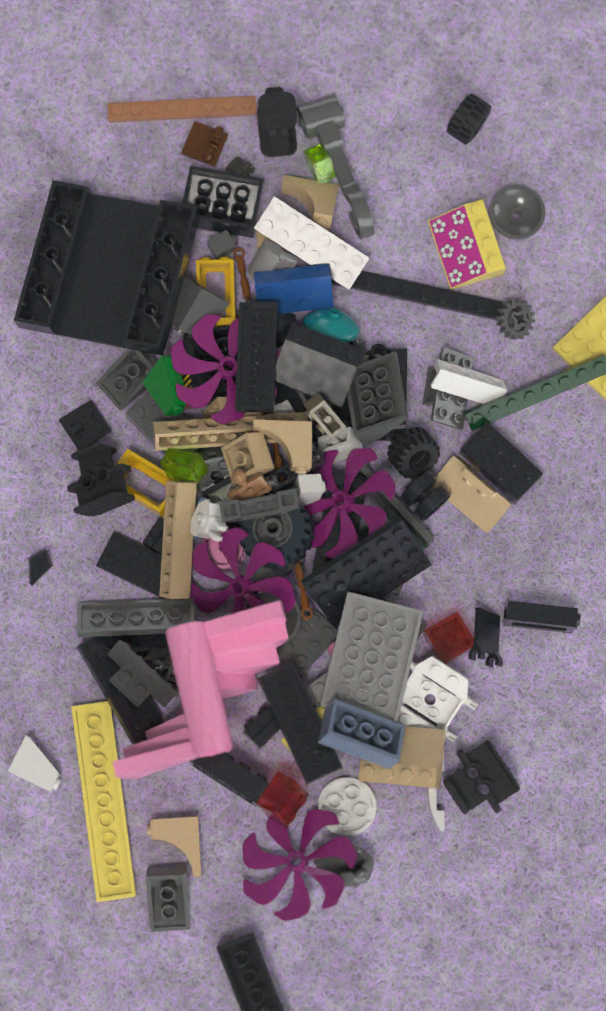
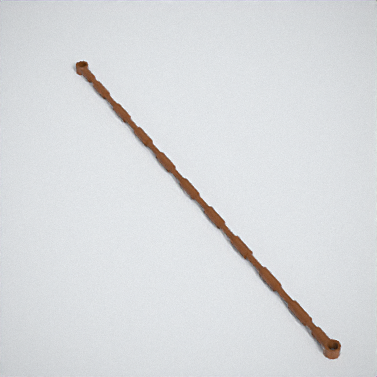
[233,247,313,621]

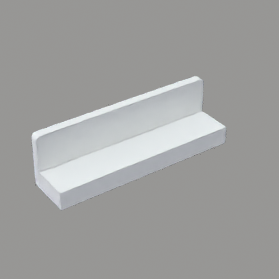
[431,359,507,404]

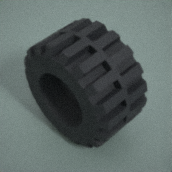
[446,93,491,145]
[387,427,440,479]

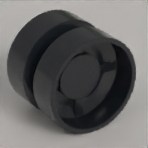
[400,470,452,522]

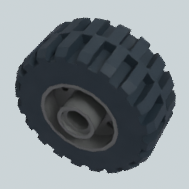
[238,493,315,570]

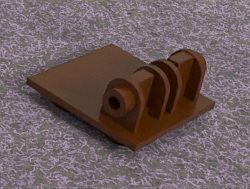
[181,121,229,167]

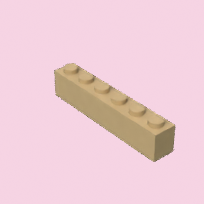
[159,481,197,599]

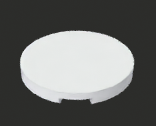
[318,777,377,836]

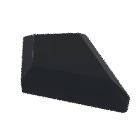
[28,549,53,586]

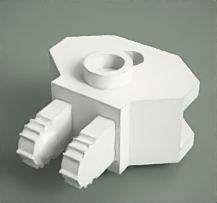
[190,499,228,542]

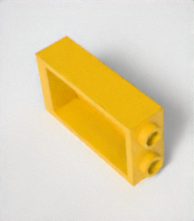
[196,257,235,328]
[116,448,180,519]

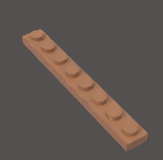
[107,96,257,123]

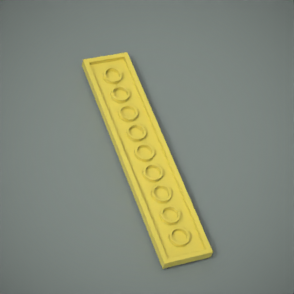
[71,701,136,903]

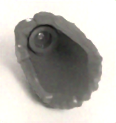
[314,841,374,887]

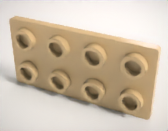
[433,456,511,533]

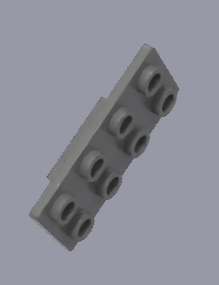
[422,347,473,430]
[107,640,177,708]

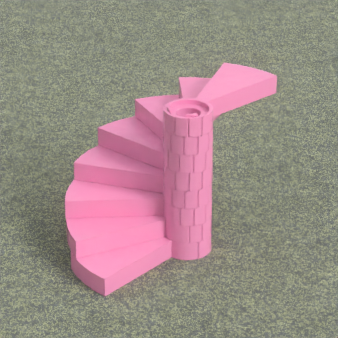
[112,601,289,779]

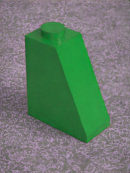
[142,355,187,416]

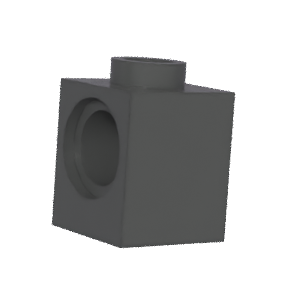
[207,230,238,260]

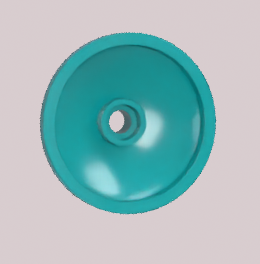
[303,308,360,342]

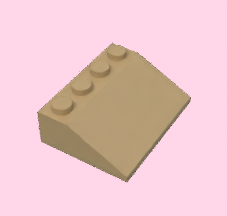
[358,726,446,789]

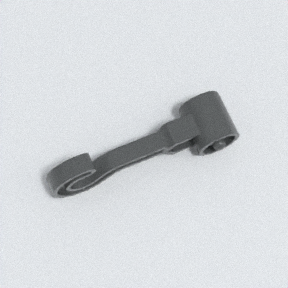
[296,93,375,240]

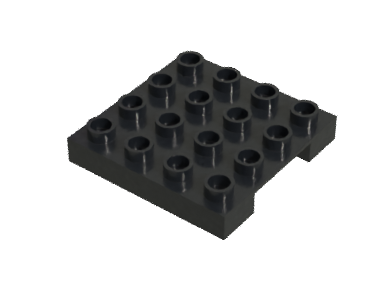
[13,180,201,355]

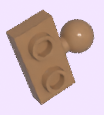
[228,469,272,501]

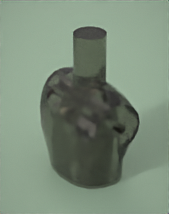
[225,156,255,176]

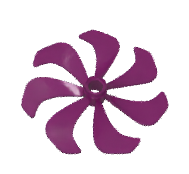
[171,314,280,424]
[303,448,396,559]
[190,527,296,614]
[243,806,357,922]

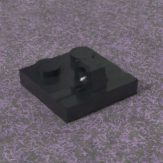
[59,400,111,450]

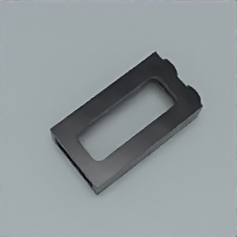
[503,600,581,634]

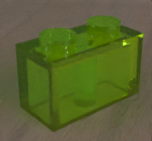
[303,145,336,184]
[160,448,208,483]

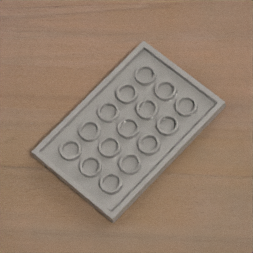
[320,592,423,722]

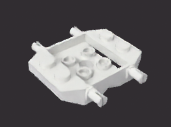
[397,656,478,743]

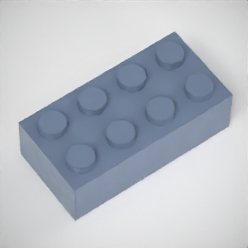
[318,699,405,769]

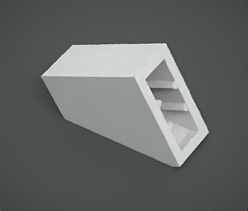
[8,736,62,793]

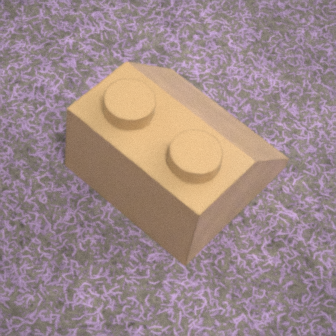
[221,432,274,484]

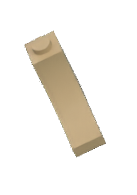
[281,175,339,229]
[252,419,312,474]
[147,816,202,878]

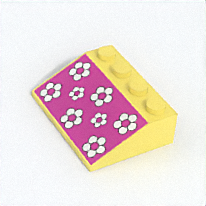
[428,199,506,290]

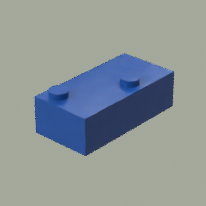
[254,264,334,314]

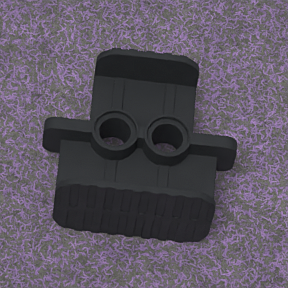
[257,87,297,157]
[67,444,135,517]
[443,740,520,815]

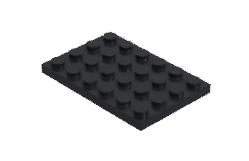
[300,516,432,628]

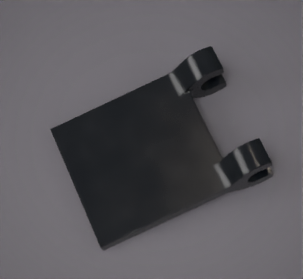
[468,607,503,668]

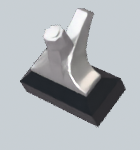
[201,474,238,504]

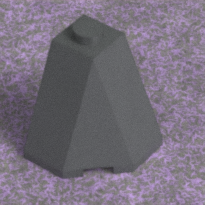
[172,276,229,335]

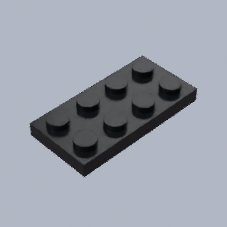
[96,532,166,599]

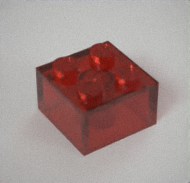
[423,611,474,664]
[256,771,308,828]

